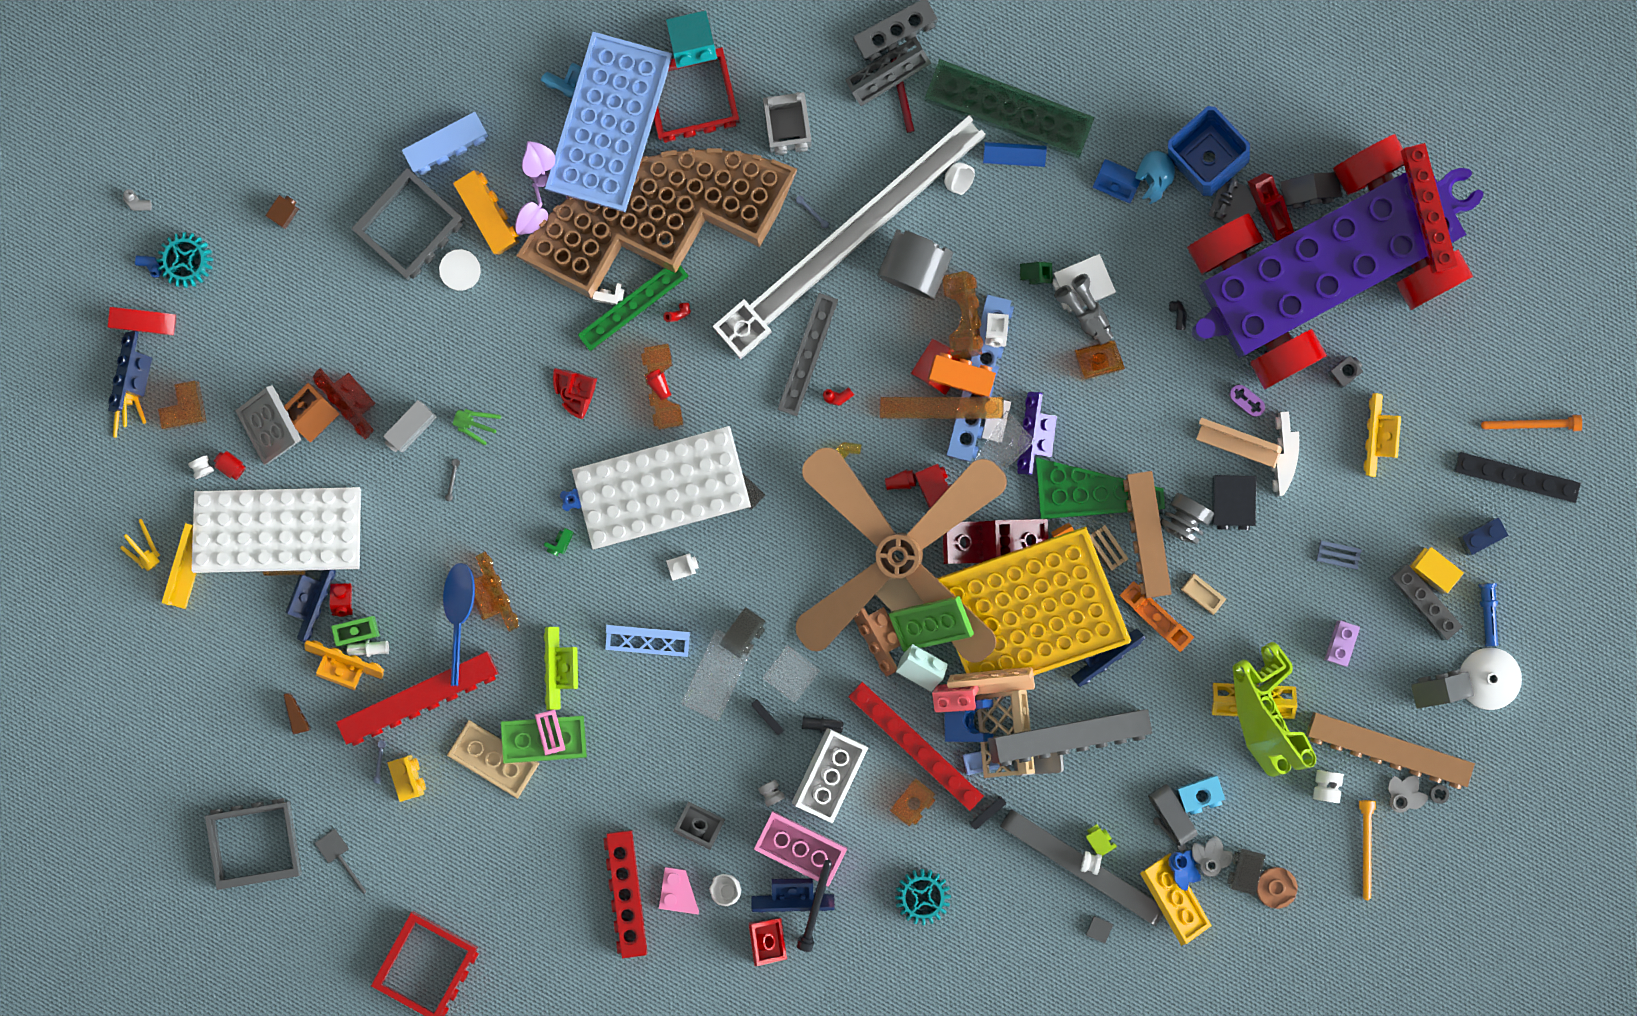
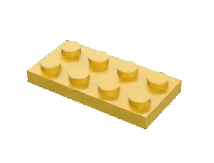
[1140,853,1212,946]

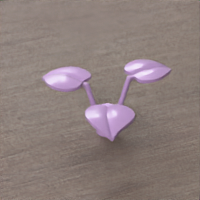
[515,141,568,235]

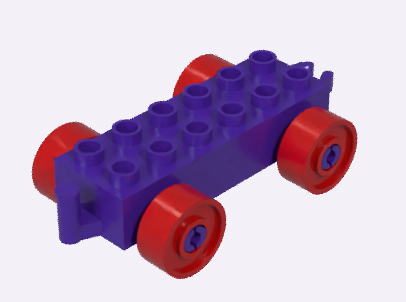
[1187,134,1484,390]

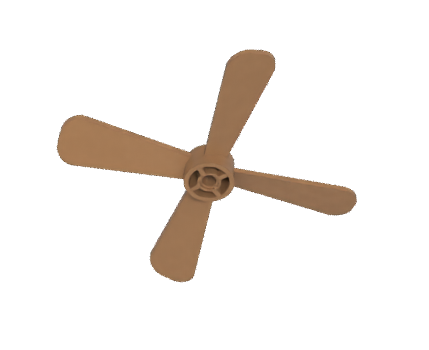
[796,447,1007,663]

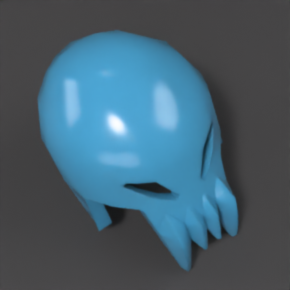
[1135,151,1175,204]

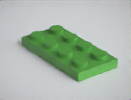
[889,596,974,652]
[501,716,587,764]

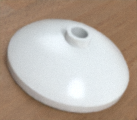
[1460,648,1522,710]

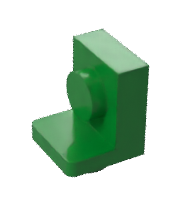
[543,528,574,556]

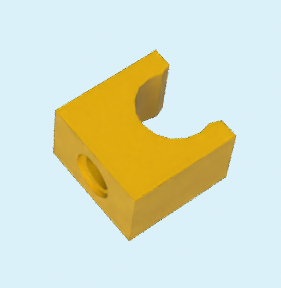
[1410,547,1464,594]

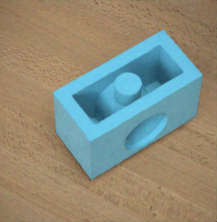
[1176,775,1225,815]

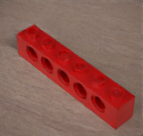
[1400,143,1458,273]
[603,830,648,958]

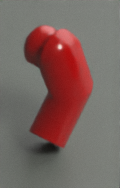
[663,303,691,322]
[823,387,854,406]

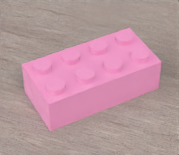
[754,811,847,887]

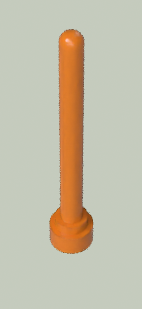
[1481,415,1582,431]

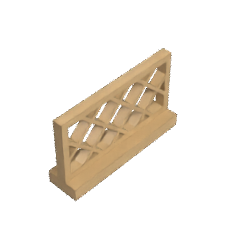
[976,690,1035,778]

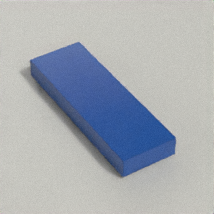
[983,142,1047,167]

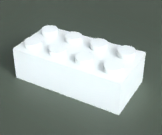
[792,728,868,823]

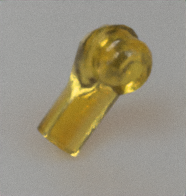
[835,442,861,458]

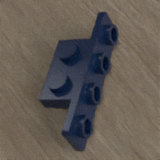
[108,331,152,412]
[285,569,336,643]
[1071,628,1146,687]
[751,878,835,913]

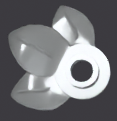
[1388,776,1428,813]
[1192,836,1233,877]

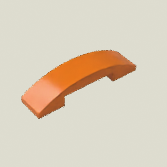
[1119,581,1195,652]

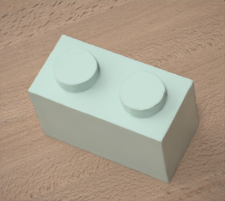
[896,644,948,692]

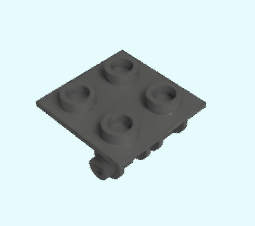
[1208,178,1257,223]

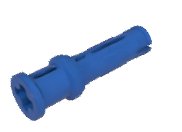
[1478,583,1499,646]

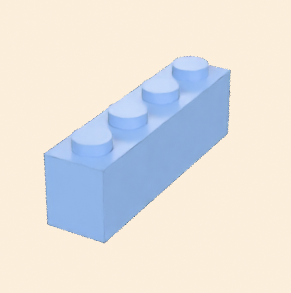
[402,112,488,175]

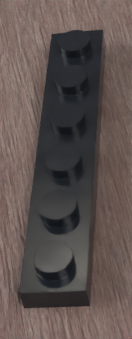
[1454,452,1581,503]

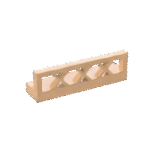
[1196,418,1282,468]
[947,667,1035,695]

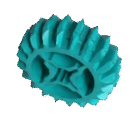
[157,232,214,288]
[895,868,951,925]

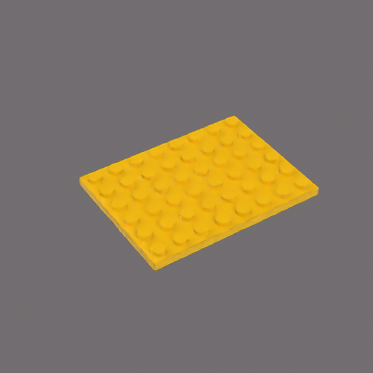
[937,526,1131,676]

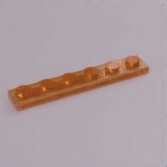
[880,397,1004,419]

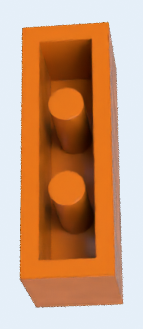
[927,353,996,398]

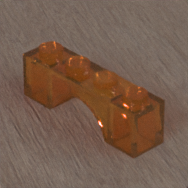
[943,271,983,359]
[641,344,684,430]

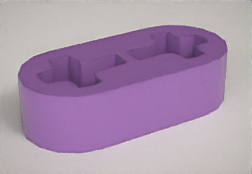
[1229,385,1265,417]

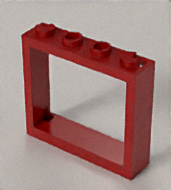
[654,47,740,143]
[371,911,479,1016]

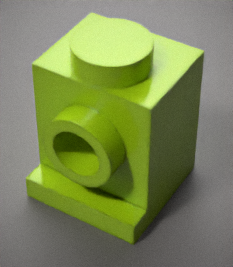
[1085,824,1117,856]

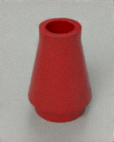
[645,368,672,401]
[885,469,916,490]

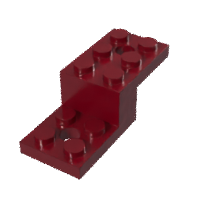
[943,519,1048,564]

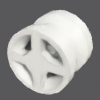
[188,456,214,479]
[1081,851,1102,875]

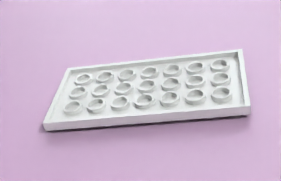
[572,426,751,549]
[192,487,361,573]

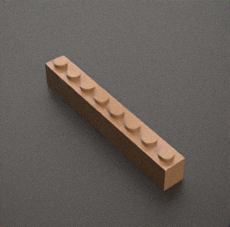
[1306,712,1475,790]

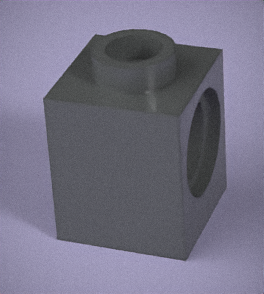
[1328,356,1363,388]

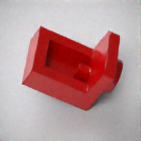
[330,583,353,617]

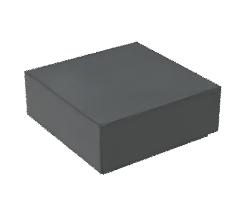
[1086,916,1113,943]

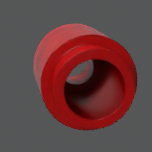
[214,451,246,480]

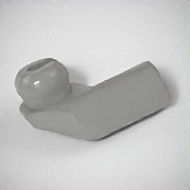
[123,189,152,211]

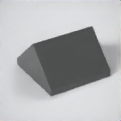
[673,801,725,850]

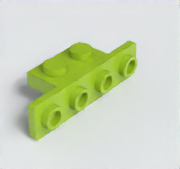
[544,627,578,710]

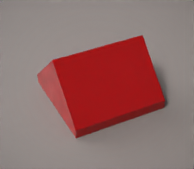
[910,338,966,395]
[749,918,787,966]

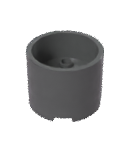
[877,229,954,300]

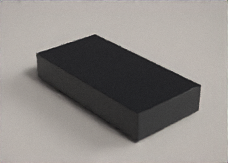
[751,699,784,735]
[970,796,1007,830]

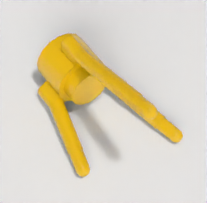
[113,393,146,438]
[120,519,160,572]

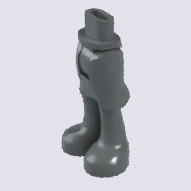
[1054,274,1113,345]

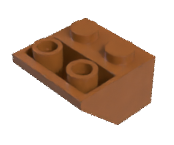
[284,383,340,443]

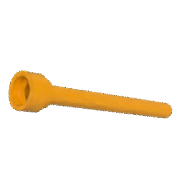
[1359,800,1376,900]

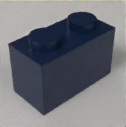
[1458,517,1509,556]

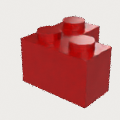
[915,464,952,509]

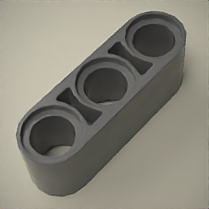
[1148,784,1198,846]

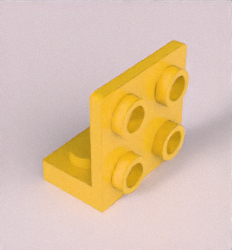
[387,755,426,802]

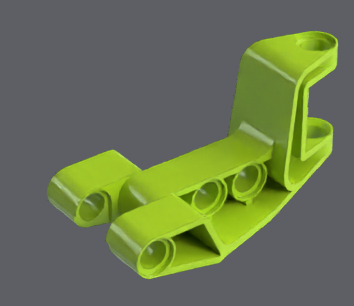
[1232,642,1316,777]

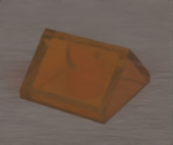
[1075,340,1125,381]

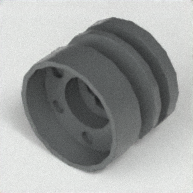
[1160,493,1214,545]

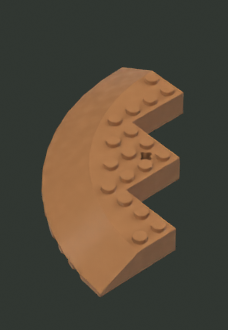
[516,148,797,299]

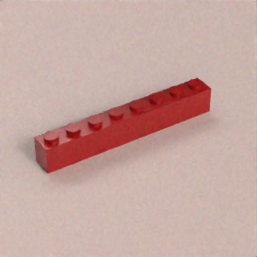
[336,651,499,746]
[848,682,984,811]

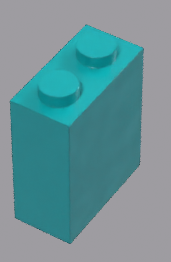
[666,10,717,68]

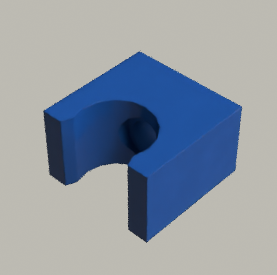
[945,699,994,742]

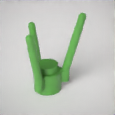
[453,409,501,445]

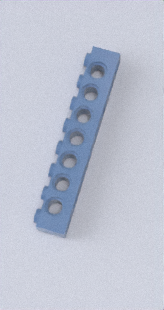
[946,295,1014,462]

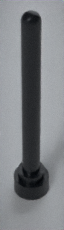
[796,859,832,952]

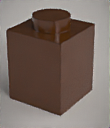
[265,195,299,229]

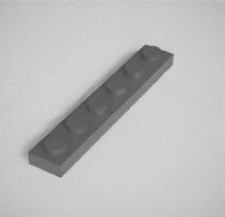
[778,293,838,417]

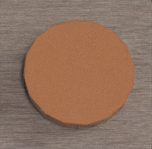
[1256,867,1298,909]

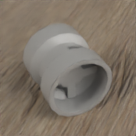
[758,779,785,807]

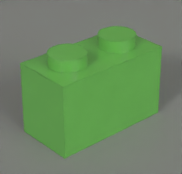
[331,616,380,646]

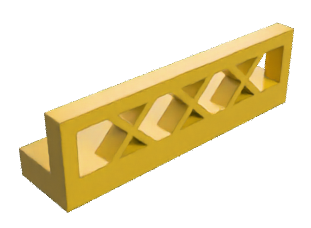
[162,523,196,609]
[1211,683,1297,719]

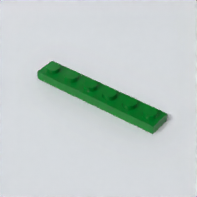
[578,265,689,352]

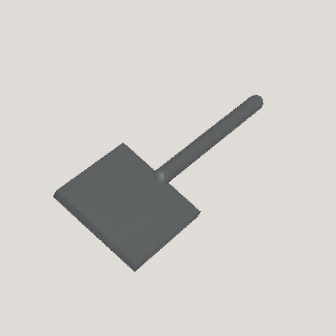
[315,829,366,894]

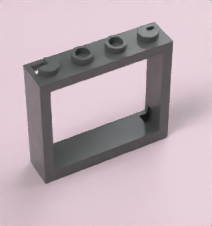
[351,168,464,281]
[205,798,302,890]

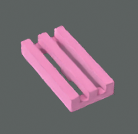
[535,710,565,755]

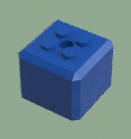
[1168,106,1250,196]

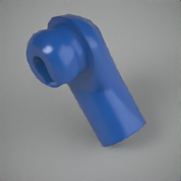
[135,255,163,278]

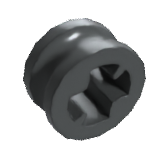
[1429,785,1449,804]

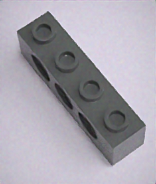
[853,0,938,62]
[1389,564,1463,640]

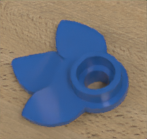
[1169,851,1201,891]

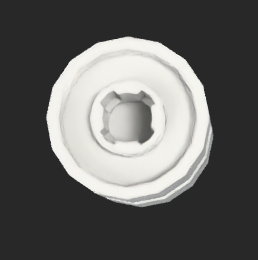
[1313,770,1344,803]

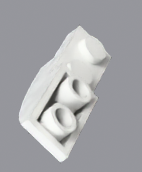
[1271,412,1299,496]

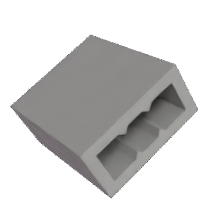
[383,400,437,452]

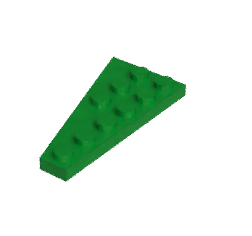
[1036,457,1165,519]

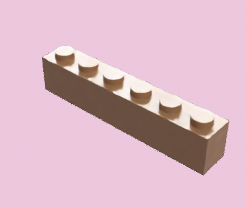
[1123,471,1172,599]

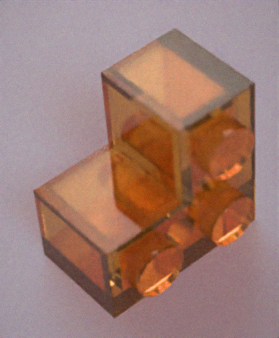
[158,381,207,431]

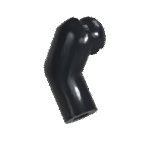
[1169,300,1187,330]

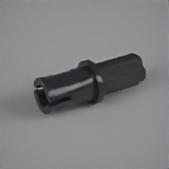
[801,716,843,733]

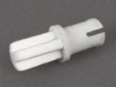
[347,640,389,657]

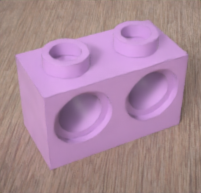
[1324,621,1360,667]

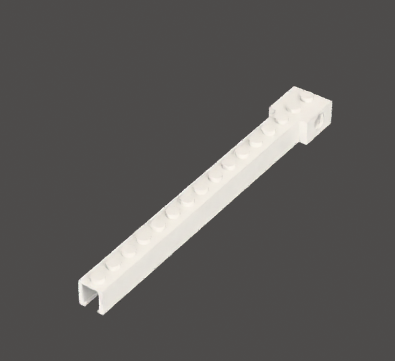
[713,116,985,359]

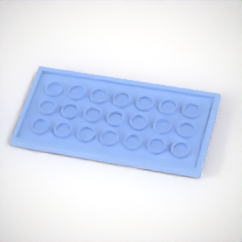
[545,32,673,212]

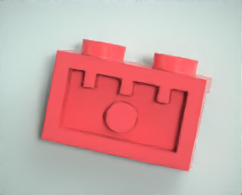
[932,684,979,712]

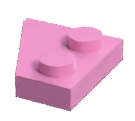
[659,867,699,914]

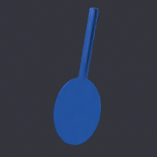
[443,563,475,686]

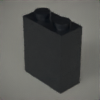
[1212,475,1257,530]

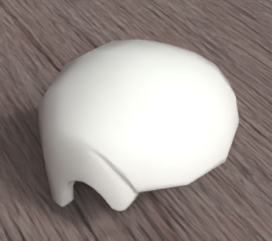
[944,163,975,195]
[709,874,741,906]

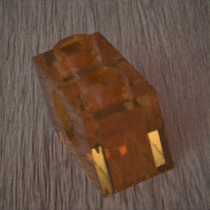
[890,778,936,826]

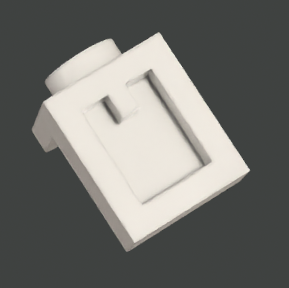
[593,283,625,306]
[985,313,1009,347]
[666,553,699,581]

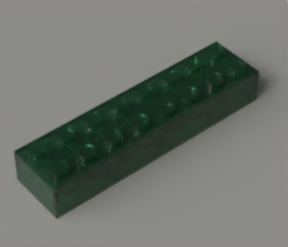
[924,59,1095,159]

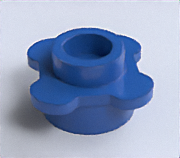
[560,489,582,511]

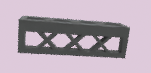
[845,36,931,106]

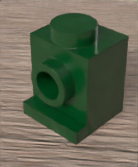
[1020,262,1053,285]

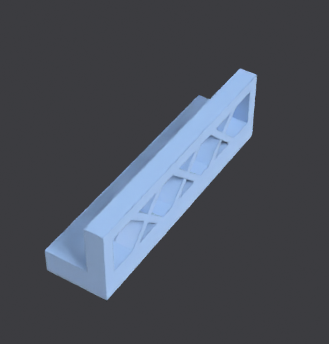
[605,625,690,657]

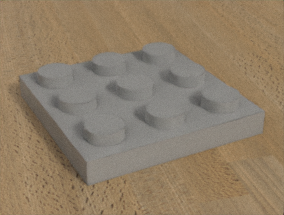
[235,385,301,465]

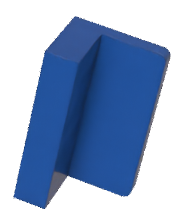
[1092,159,1141,203]

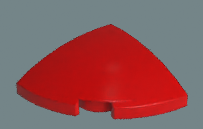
[553,368,597,419]

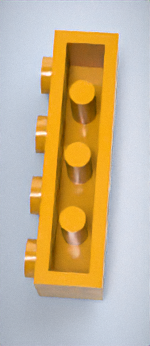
[453,170,520,255]

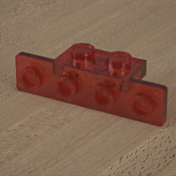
[312,368,376,440]

